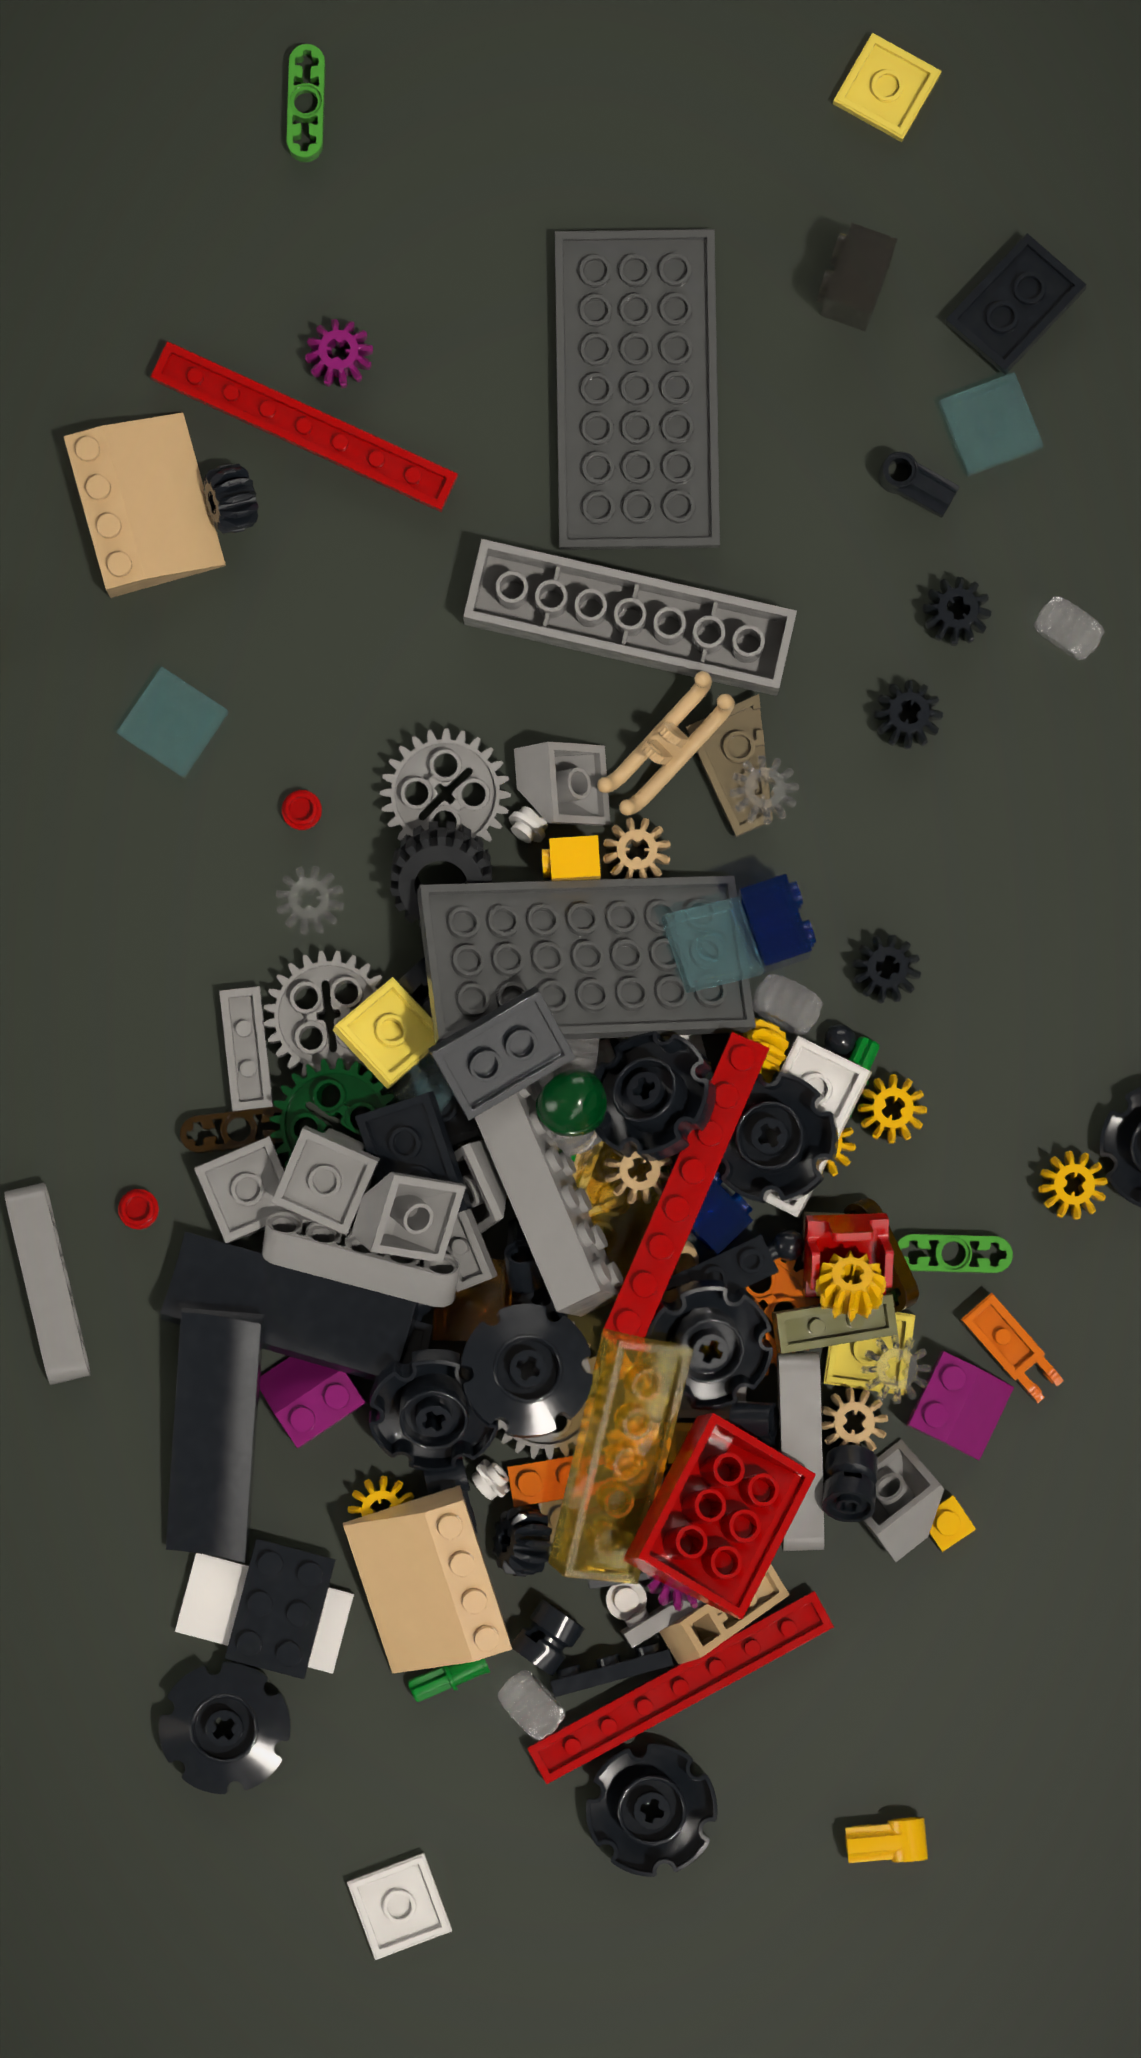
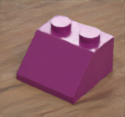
[906,1351,1014,1461]
[260,1357,367,1448]

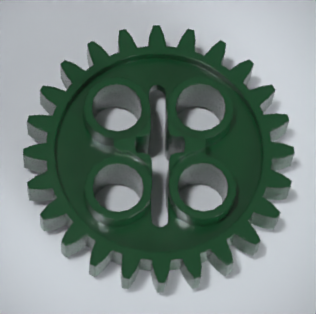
[270,1058,397,1167]

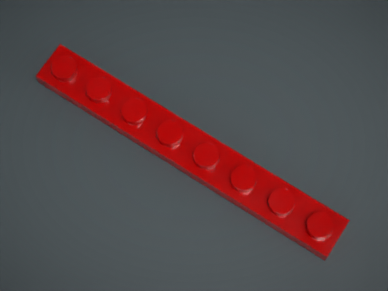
[150,341,458,512]
[601,1032,770,1351]
[527,1591,834,1785]

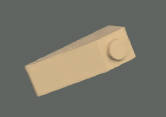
[659,1564,790,1664]

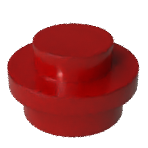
[282,790,322,831]
[118,1189,159,1230]

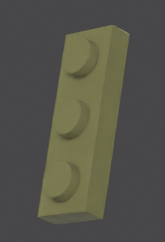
[772,1293,898,1354]

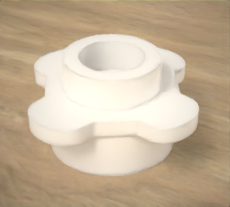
[472,1459,510,1500]

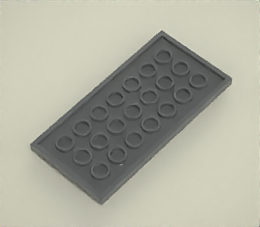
[555,229,720,550]
[417,876,756,1044]

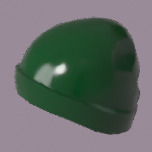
[536,1069,607,1137]

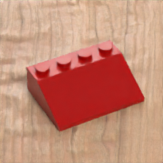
[623,1413,816,1619]

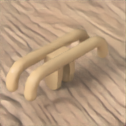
[597,671,735,816]

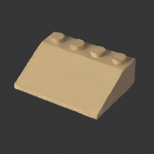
[63,412,226,598]
[343,1485,512,1674]

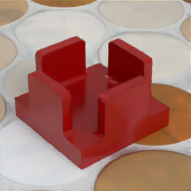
[803,1213,894,1309]

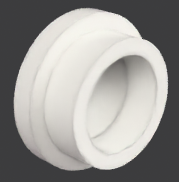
[509,806,548,843]
[606,1581,647,1620]

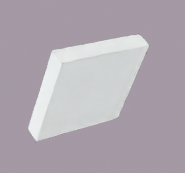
[347,1853,452,1960]

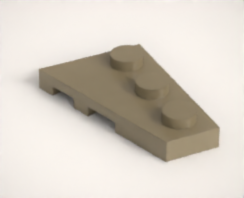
[686,694,773,838]

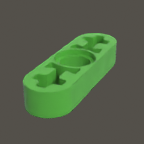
[287,44,326,162]
[897,1234,1013,1274]

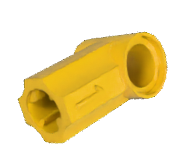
[845,1817,928,1863]

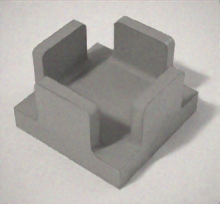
[272,1125,380,1235]
[194,1136,297,1244]

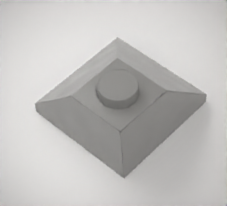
[514,742,611,826]
[454,1140,507,1233]
[351,1172,466,1263]
[862,1439,944,1562]

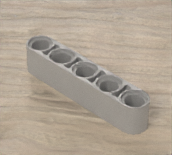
[4,1182,91,1385]
[262,1211,460,1307]
[777,1352,824,1551]

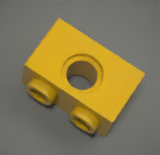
[542,835,601,881]

